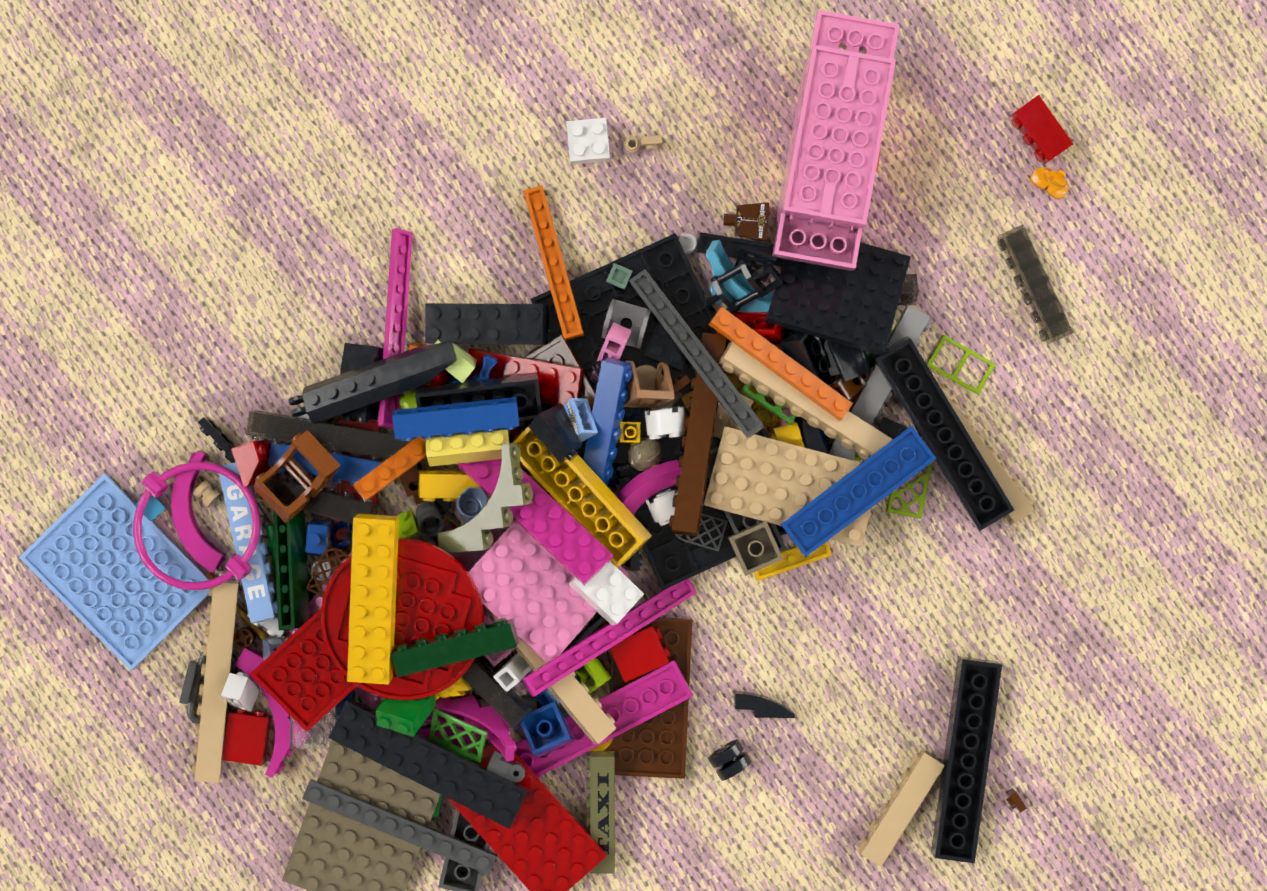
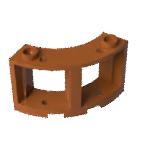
[253,430,341,523]

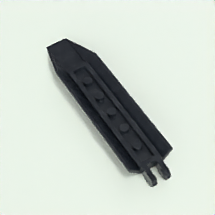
[288,341,457,425]

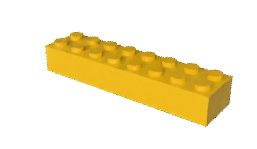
[513,427,652,568]
[347,514,399,684]

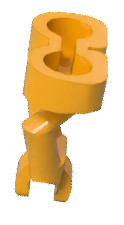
[1030,167,1068,199]

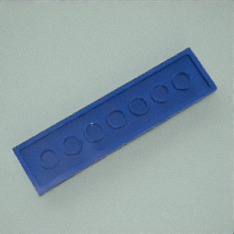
[780,426,937,557]

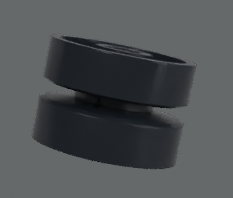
[708,739,752,781]

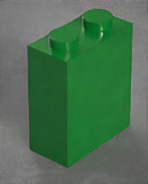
[376,695,436,737]

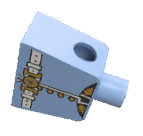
[564,398,598,442]

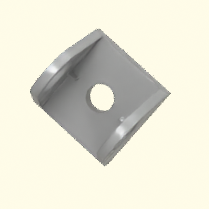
[601,299,651,349]

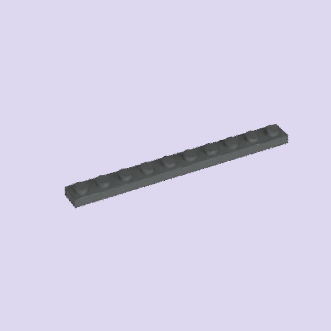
[629,269,764,439]
[302,779,497,875]

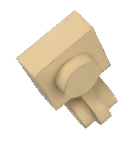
[624,135,662,153]

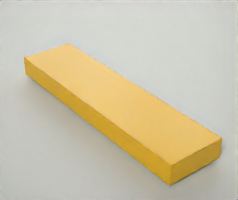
[754,542,832,581]

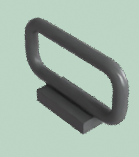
[179,652,238,724]

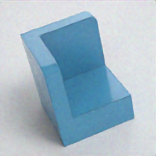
[134,495,168,522]

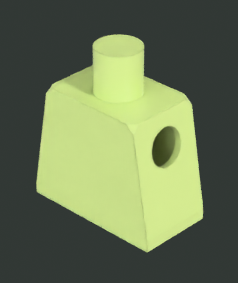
[435,340,477,383]

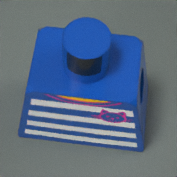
[305,518,334,557]

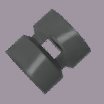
[415,501,445,537]

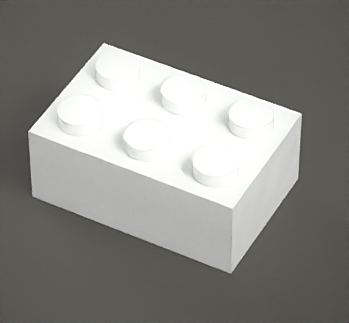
[568,562,644,626]

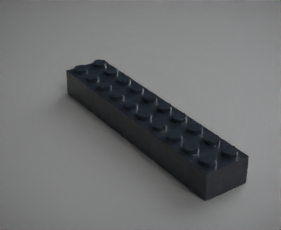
[872,336,1014,531]
[931,656,1002,864]
[328,700,531,829]

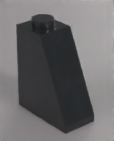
[528,404,582,463]

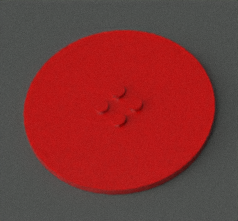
[320,538,485,700]

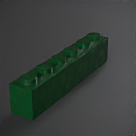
[273,509,310,631]
[391,617,519,677]

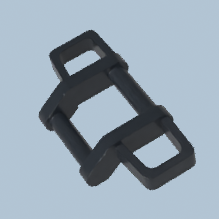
[705,259,783,317]

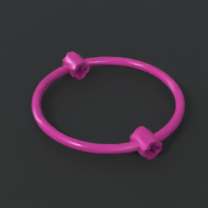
[133,462,261,590]

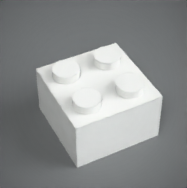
[566,118,610,165]

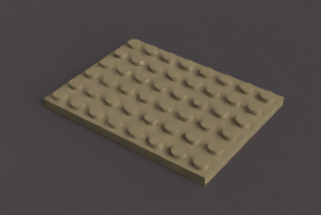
[282,740,441,891]

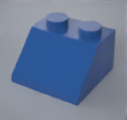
[519,701,575,757]

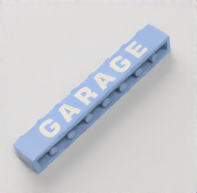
[219,462,278,623]

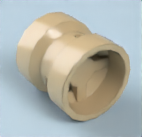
[193,480,221,508]

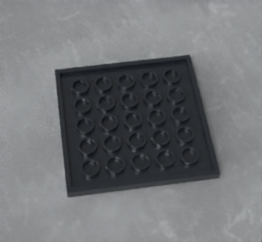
[765,242,911,356]

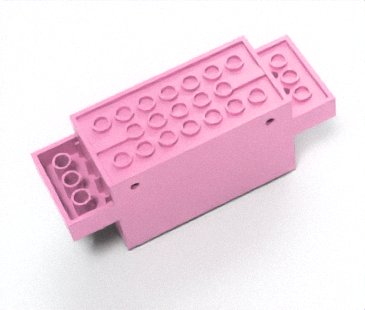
[772,10,900,271]

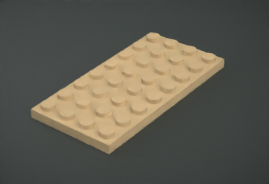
[703,426,872,547]

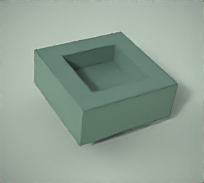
[606,263,633,290]

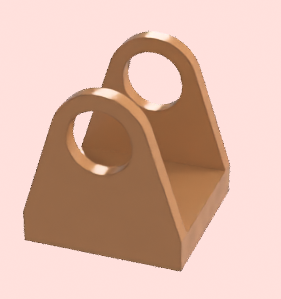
[623,361,674,409]

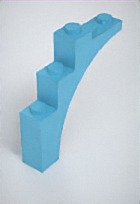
[706,240,791,330]

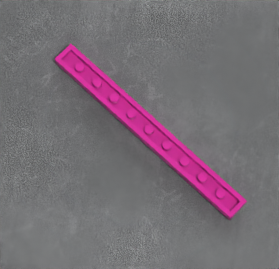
[378,228,413,429]
[522,578,696,697]

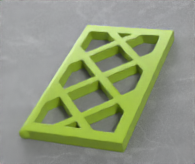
[886,462,933,519]

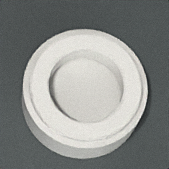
[679,233,697,254]

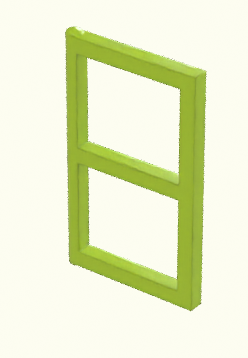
[927,335,996,395]

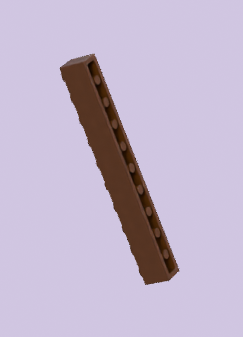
[669,333,728,537]

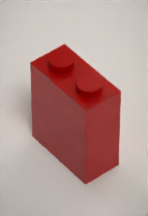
[610,624,671,682]
[222,708,272,766]

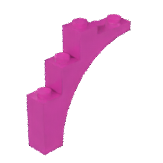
[235,646,312,778]
[424,695,517,762]

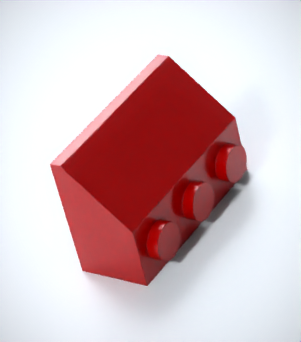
[1011,95,1073,164]
[717,312,789,344]

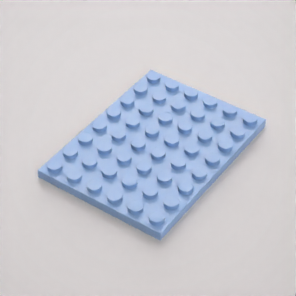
[19,474,209,671]

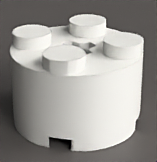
[645,406,687,439]
[645,485,678,526]

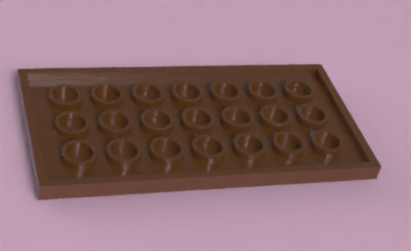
[607,617,693,779]

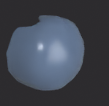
[457,487,488,519]

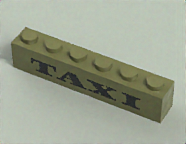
[586,751,615,874]

